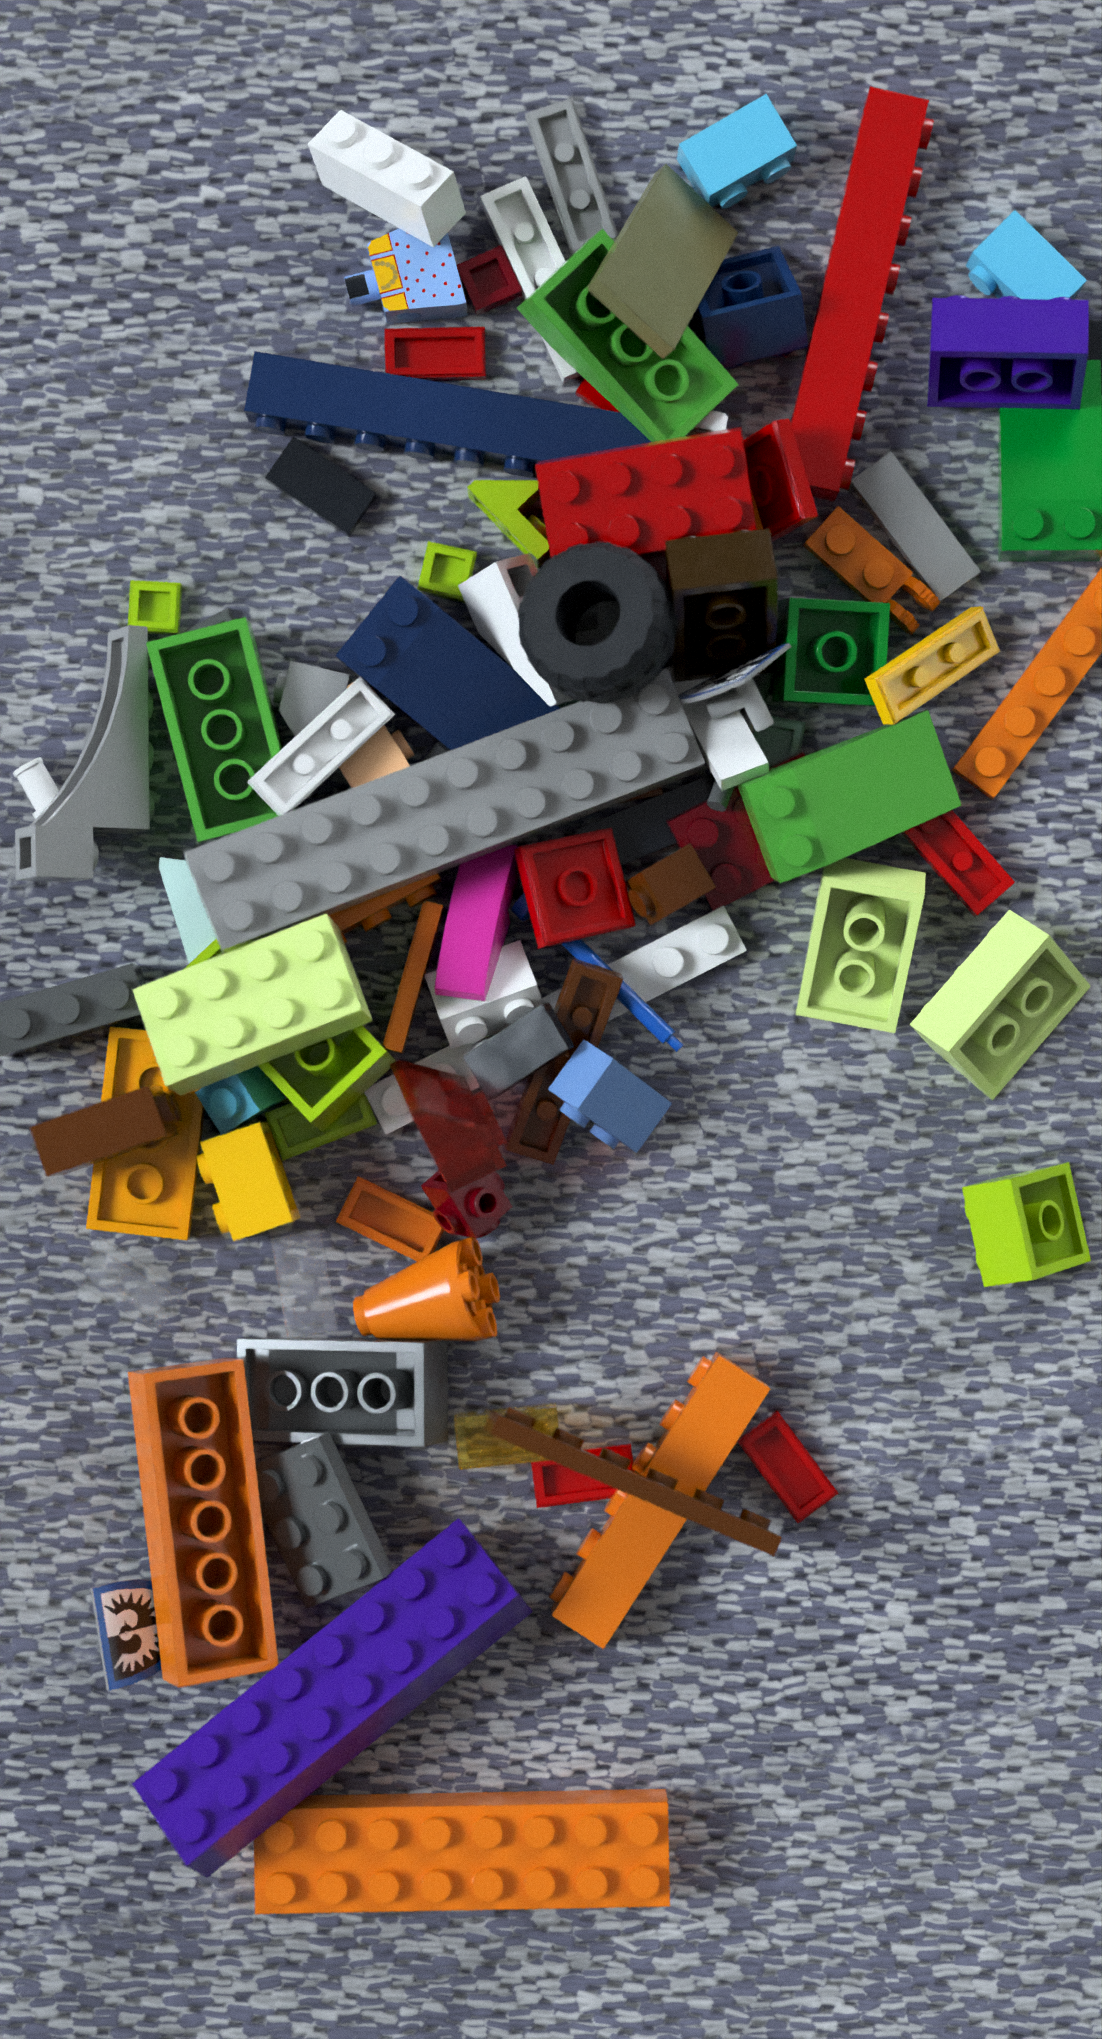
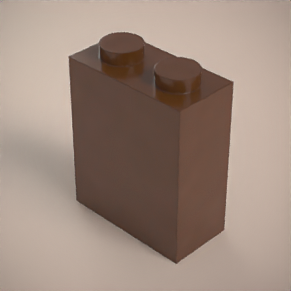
[29,1085,183,1177]

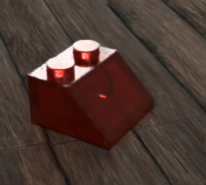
[390,1060,507,1193]

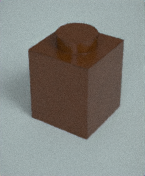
[625,843,716,926]

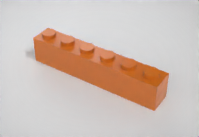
[549,1352,771,1649]

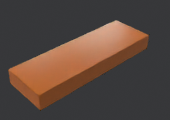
[383,901,444,1054]

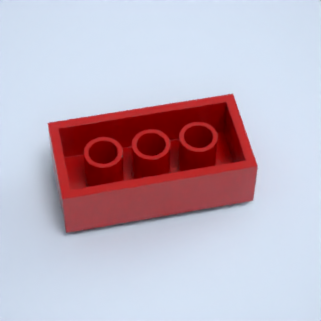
[535,427,757,557]

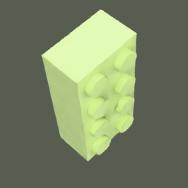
[133,913,373,1096]

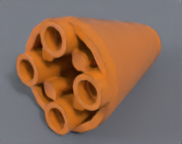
[353,1237,500,1341]

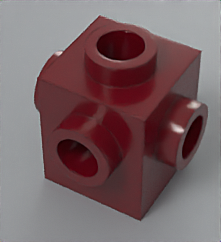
[421,1155,513,1238]

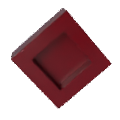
[456,245,522,316]

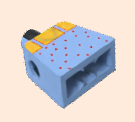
[344,228,468,324]

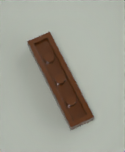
[504,958,624,1165]

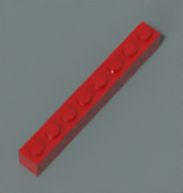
[791,86,934,501]

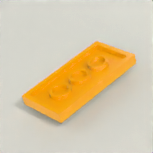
[86,1026,205,1240]

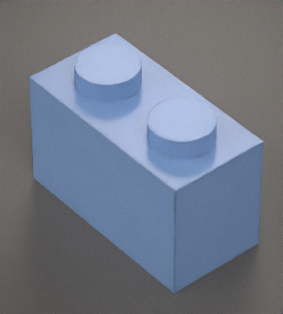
[548,1039,672,1153]

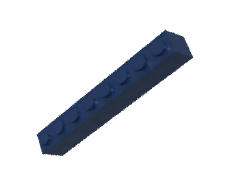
[244,351,651,477]

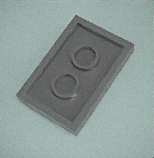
[255,1431,394,1608]

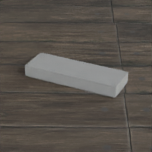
[525,98,618,256]
[850,451,981,603]

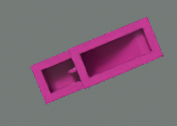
[434,845,520,1001]

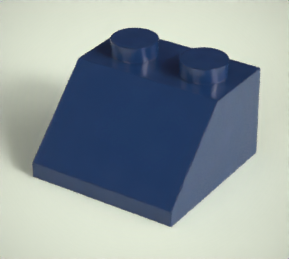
[693,246,809,369]

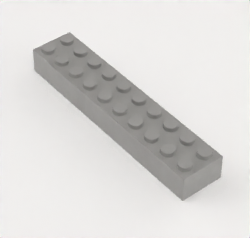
[184,668,705,954]

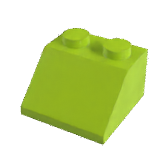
[962,1162,1091,1287]

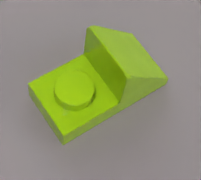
[467,480,550,568]

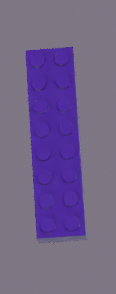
[132,1518,533,1878]

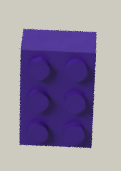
[927,295,1089,410]

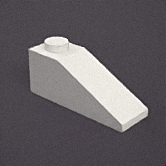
[458,553,574,707]

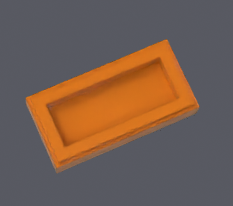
[336,1176,444,1261]

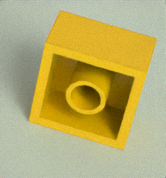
[196,1122,301,1241]

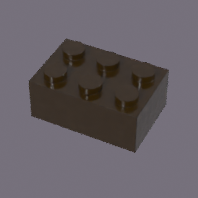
[665,529,778,683]

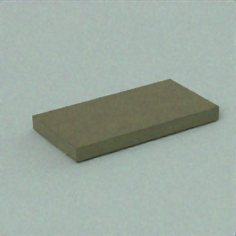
[587,164,739,358]

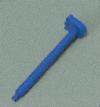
[511,893,683,1052]

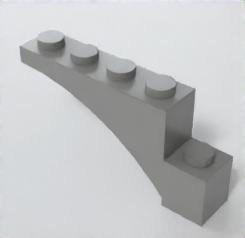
[15,625,155,882]

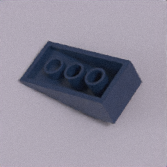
[335,575,560,750]

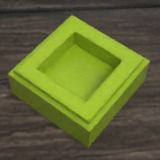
[417,541,477,603]
[128,580,182,635]

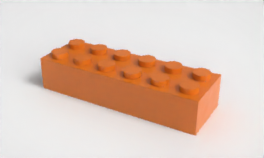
[128,1358,279,1688]

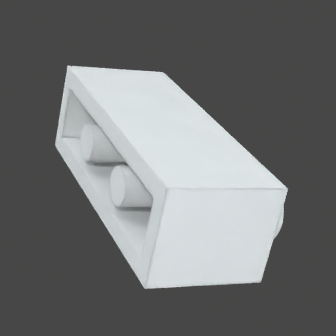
[308,110,466,248]

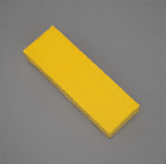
[864,607,1000,725]

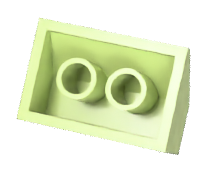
[910,910,1091,1100]

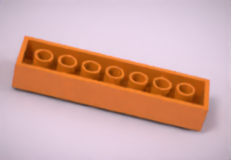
[254,1789,670,1914]

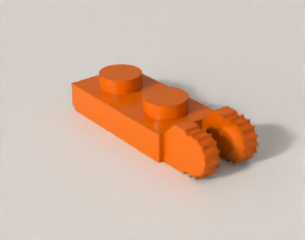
[803,506,940,635]

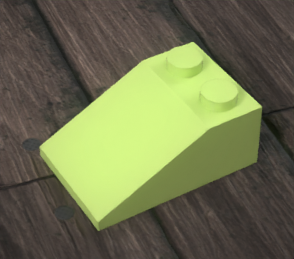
[795,858,926,1033]

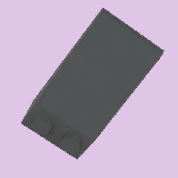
[237,1337,448,1447]

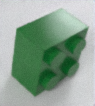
[772,597,890,707]

